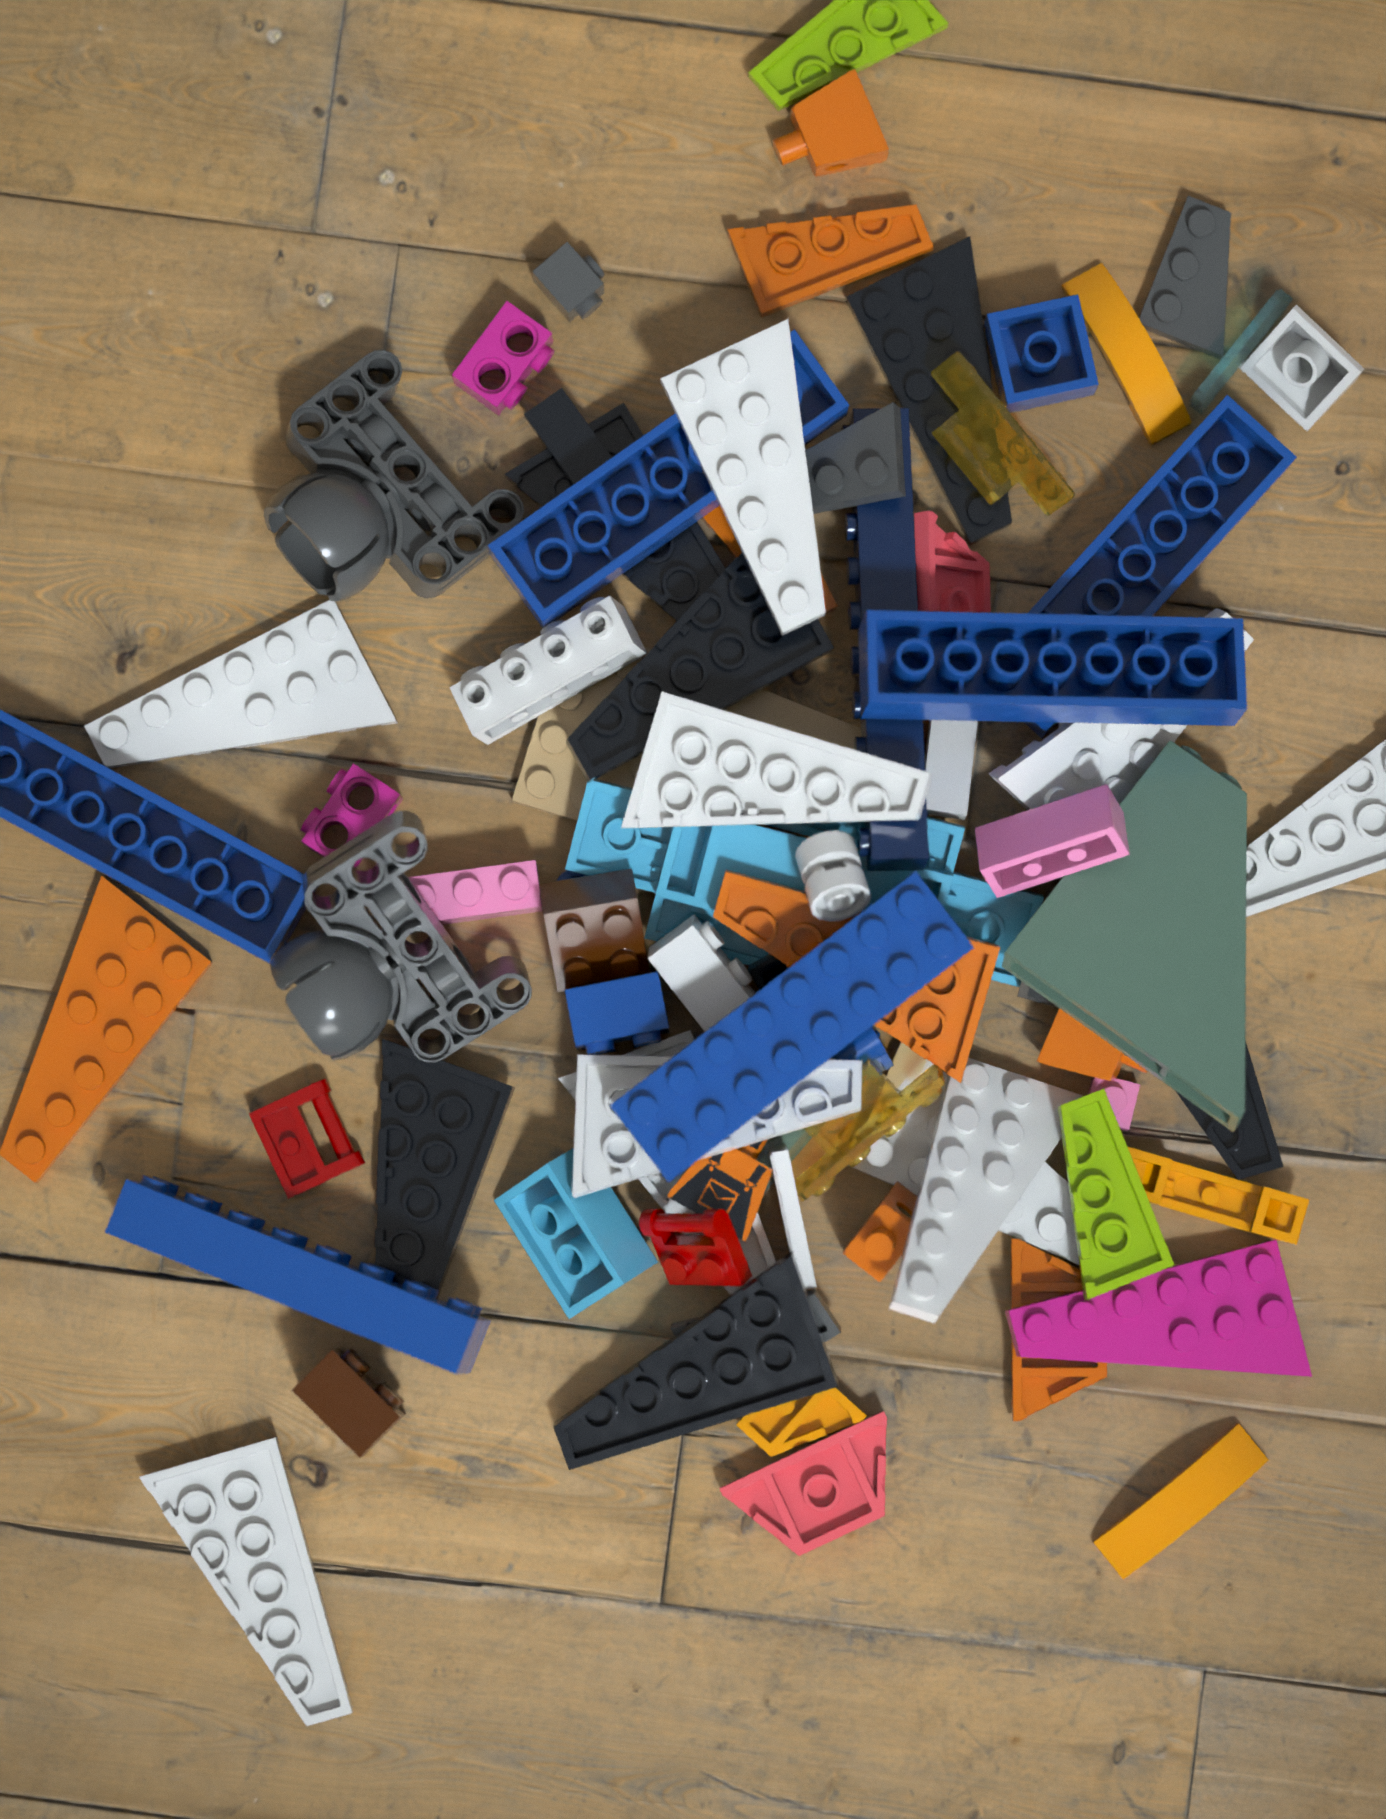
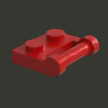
[249,1078,366,1199]
[639,1209,752,1286]

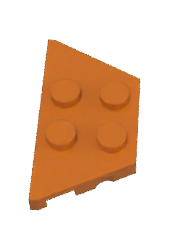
[1010,1239,1107,1421]

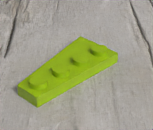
[748,0,949,111]
[1058,1089,1174,1300]

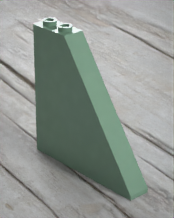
[1001,740,1247,1132]

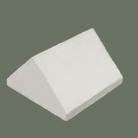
[1240,305,1364,431]

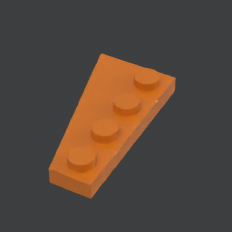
[727,204,934,318]

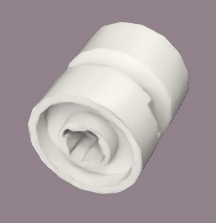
[795,831,871,921]

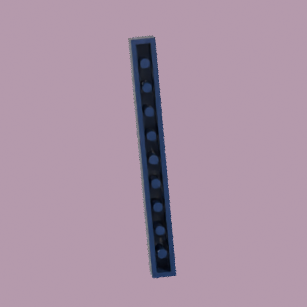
[841,408,929,871]

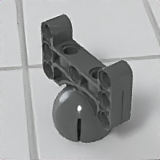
[264,350,524,601]
[270,811,532,1063]

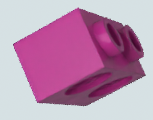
[452,301,555,416]
[300,763,403,869]

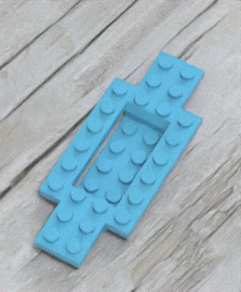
[565,779,1044,987]

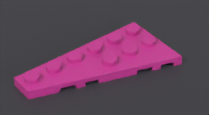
[1005,1240,1312,1377]

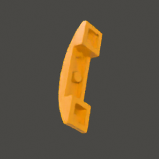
[1061,263,1192,446]
[1127,1146,1310,1245]
[1093,1423,1268,1579]

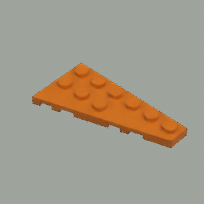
[713,869,1000,1083]
[0,875,213,1183]

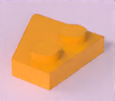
[736,1388,866,1457]

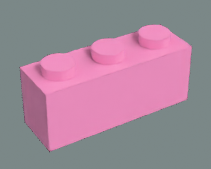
[975,784,1130,898]
[408,860,543,925]

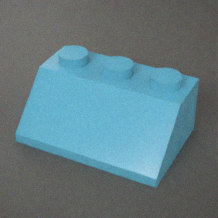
[494,1148,658,1319]

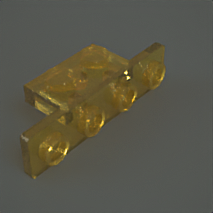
[931,351,1075,516]
[795,1058,945,1202]

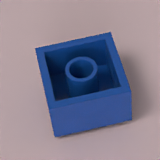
[983,294,1099,414]
[565,972,669,1055]

